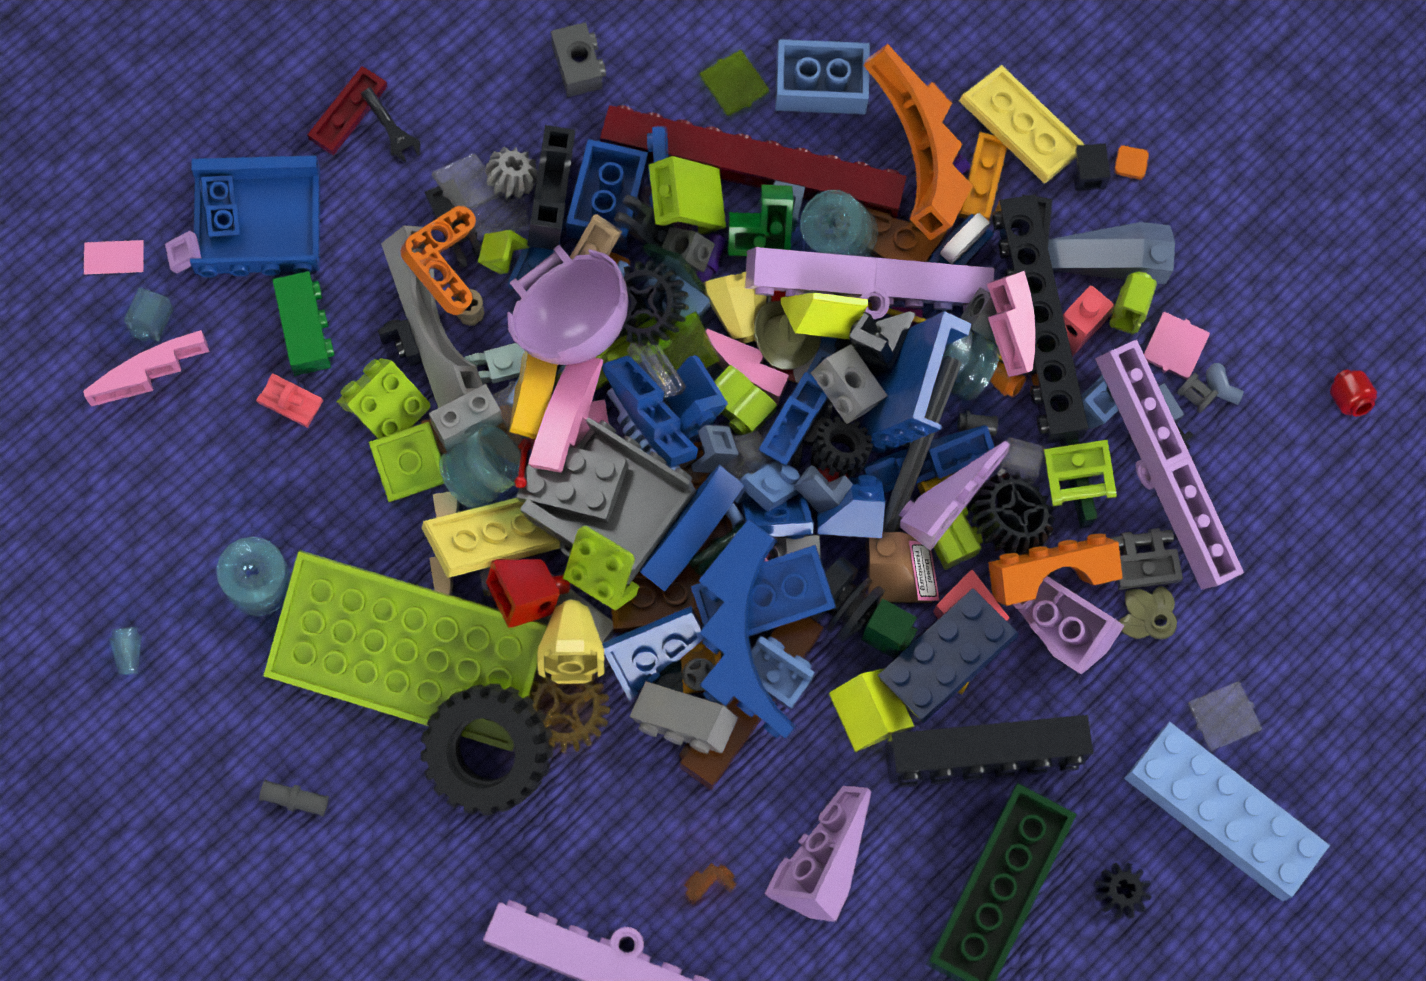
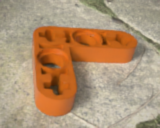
[400,206,476,315]

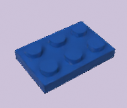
[740,493,813,539]

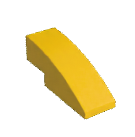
[509,351,558,440]

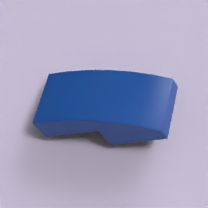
[200,176,240,237]

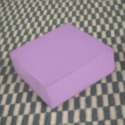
[165,231,201,273]

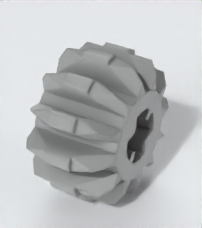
[485,147,538,199]

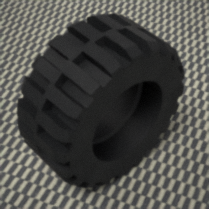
[420,684,553,816]

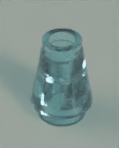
[109,627,142,675]

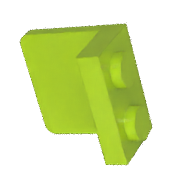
[336,358,430,439]
[563,526,639,610]

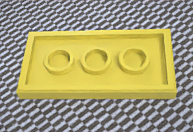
[959,65,1085,184]
[422,498,560,578]

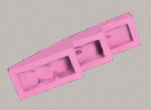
[83,330,209,407]
[528,358,603,473]

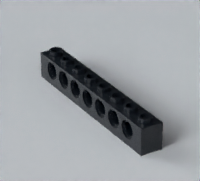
[992,194,1088,444]

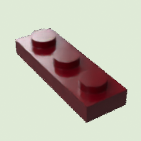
[307,66,388,156]

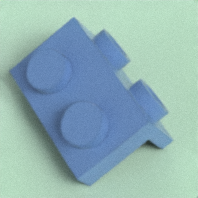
[734,461,801,512]
[752,636,815,711]

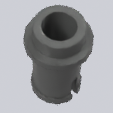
[957,410,998,436]

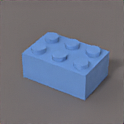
[775,39,870,114]

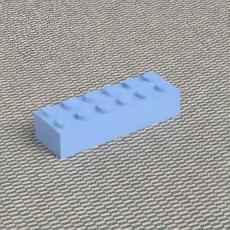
[1124,722,1330,902]

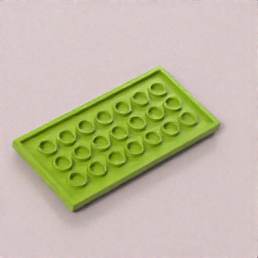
[263,551,548,751]

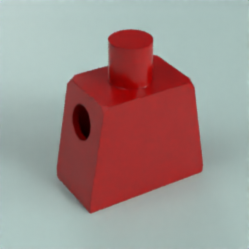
[486,559,570,628]

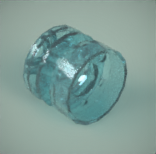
[800,190,878,257]
[938,329,1000,401]
[439,424,526,509]
[216,537,291,616]

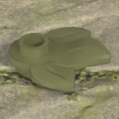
[1119,586,1177,639]

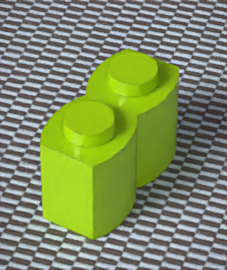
[1109,272,1157,334]
[714,365,777,438]

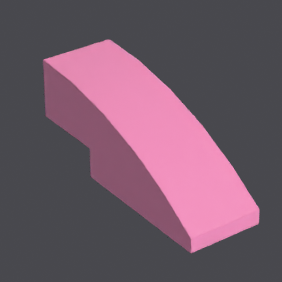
[987,271,1035,377]
[704,329,789,407]

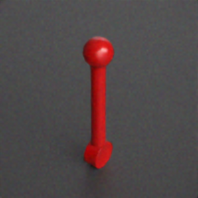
[514,438,532,488]

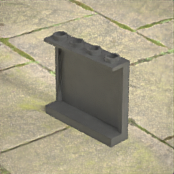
[520,417,696,586]

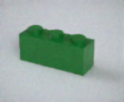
[272,271,335,376]

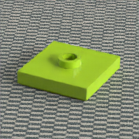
[369,422,450,502]

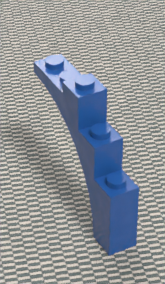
[699,519,797,738]

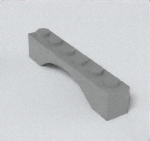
[381,226,483,408]

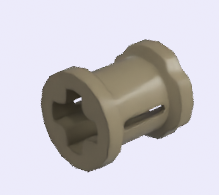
[455,289,484,326]

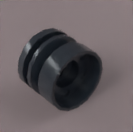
[810,556,885,643]

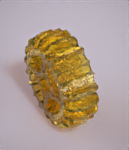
[529,672,610,753]

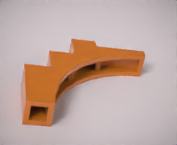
[863,44,973,241]

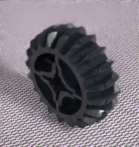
[618,261,689,346]
[970,472,1055,555]

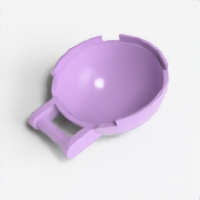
[507,245,628,365]

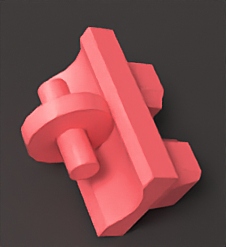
[257,373,323,428]

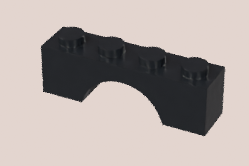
[527,125,576,250]

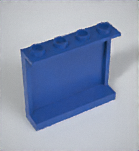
[190,156,320,277]
[861,311,972,453]

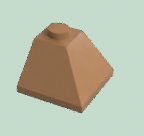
[865,532,932,604]

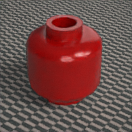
[1330,370,1377,417]

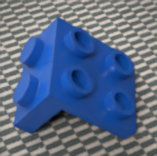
[662,355,728,443]

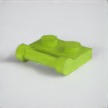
[1044,440,1117,507]

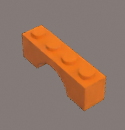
[988,534,1123,606]

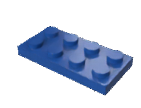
[691,545,837,636]

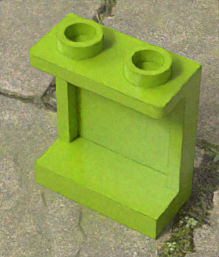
[649,156,726,235]

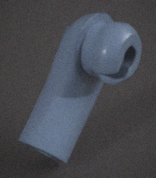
[1206,363,1244,405]

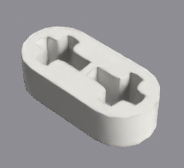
[940,213,991,264]

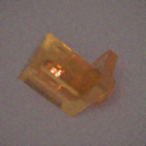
[684,863,737,906]

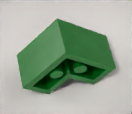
[728,185,793,256]

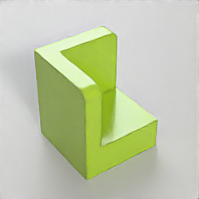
[478,230,529,274]

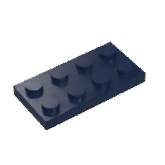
[878,588,1019,723]

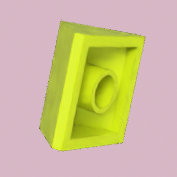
[781,293,868,339]
[829,668,914,752]

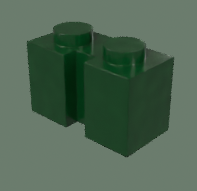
[861,598,918,659]

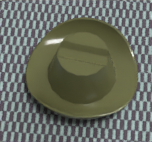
[754,301,821,370]

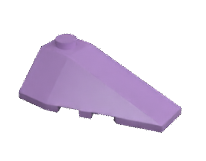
[899,441,1010,551]
[1013,576,1124,675]
[765,786,871,922]

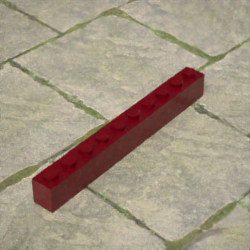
[600,105,907,218]

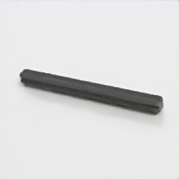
[883,356,961,532]

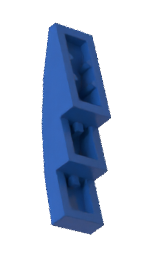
[758,349,831,466]
[602,355,698,468]
[863,425,995,493]
[640,464,744,591]

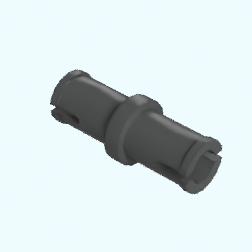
[259,780,329,817]

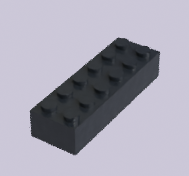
[885,715,1094,788]

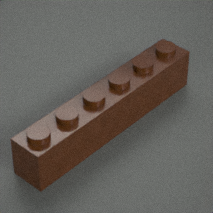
[678,617,824,791]

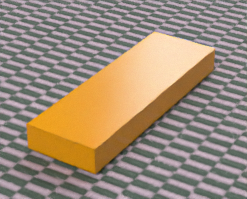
[958,132,1007,221]

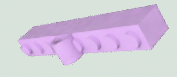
[745,247,994,320]
[1095,339,1244,590]
[484,900,710,981]

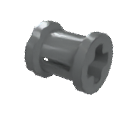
[1177,372,1219,414]

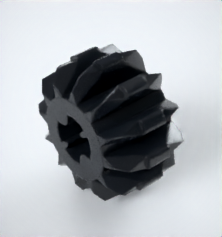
[1094,863,1151,919]

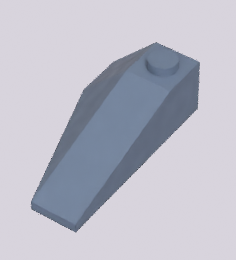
[1048,222,1175,284]

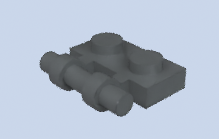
[1109,528,1183,590]

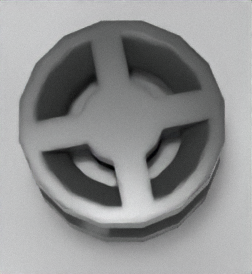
[682,658,715,691]

